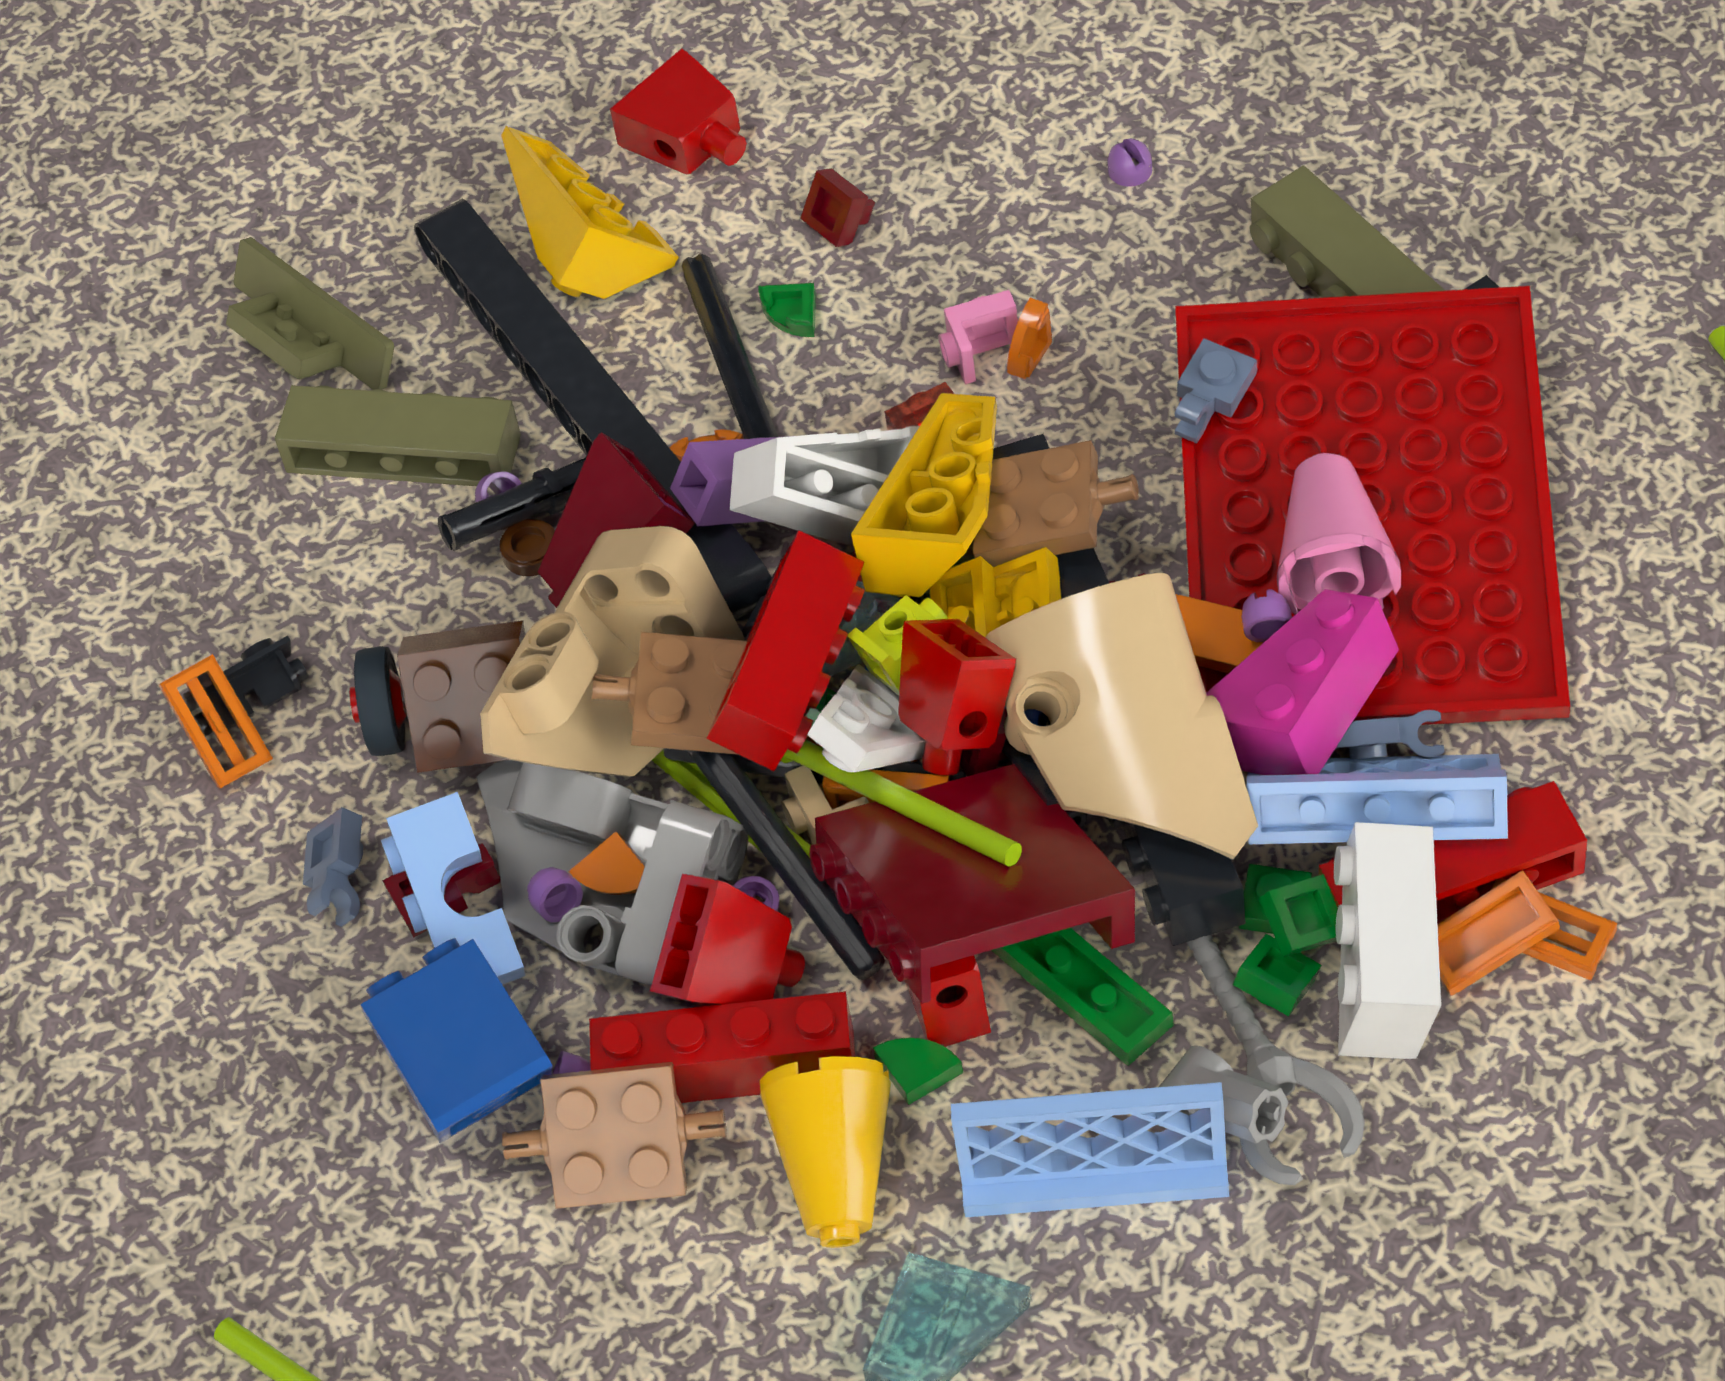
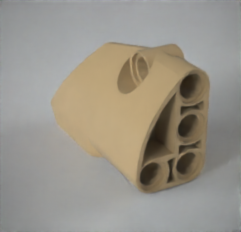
[480,526,744,777]
[985,573,1258,859]

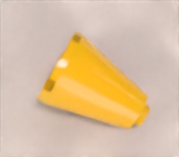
[760,1056,891,1248]

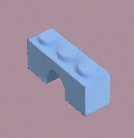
[381,792,525,985]

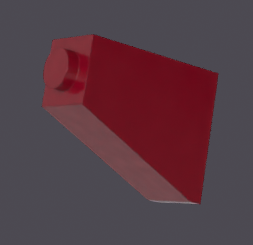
[538,432,695,608]

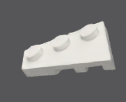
[807,664,926,772]

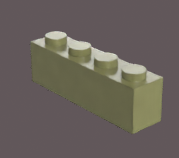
[1250,165,1446,298]
[275,385,521,487]

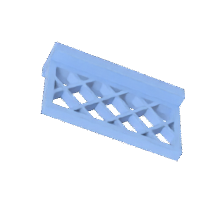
[1247,754,1508,845]
[951,1082,1229,1217]

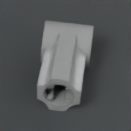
[1159,1045,1289,1143]

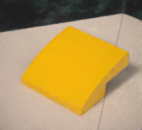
[930,547,1061,637]

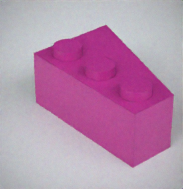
[1206,589,1399,775]

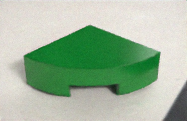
[758,283,816,337]
[873,1038,963,1105]

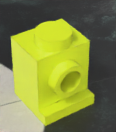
[847,595,949,696]

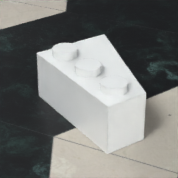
[730,426,920,547]
[1334,822,1441,1059]

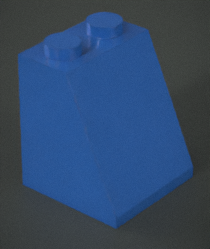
[360,938,553,1143]

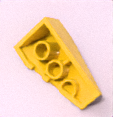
[501,126,679,299]
[851,393,997,597]

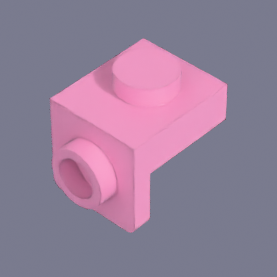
[938,290,1018,384]

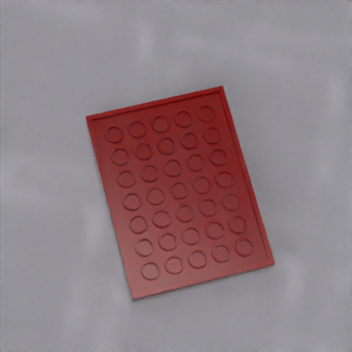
[1175,286,1570,725]

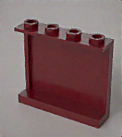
[809,764,1135,1004]

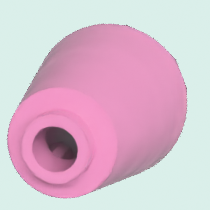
[1277,453,1401,615]

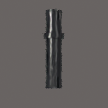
[438,455,587,551]

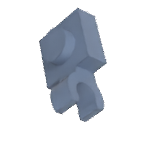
[1174,339,1257,443]
[1335,710,1444,759]
[303,807,363,927]

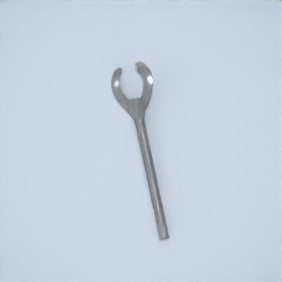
[1187,935,1365,1185]

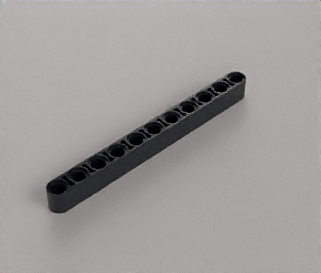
[414,198,771,621]

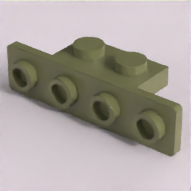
[226,237,394,390]

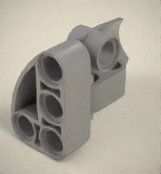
[476,760,748,986]

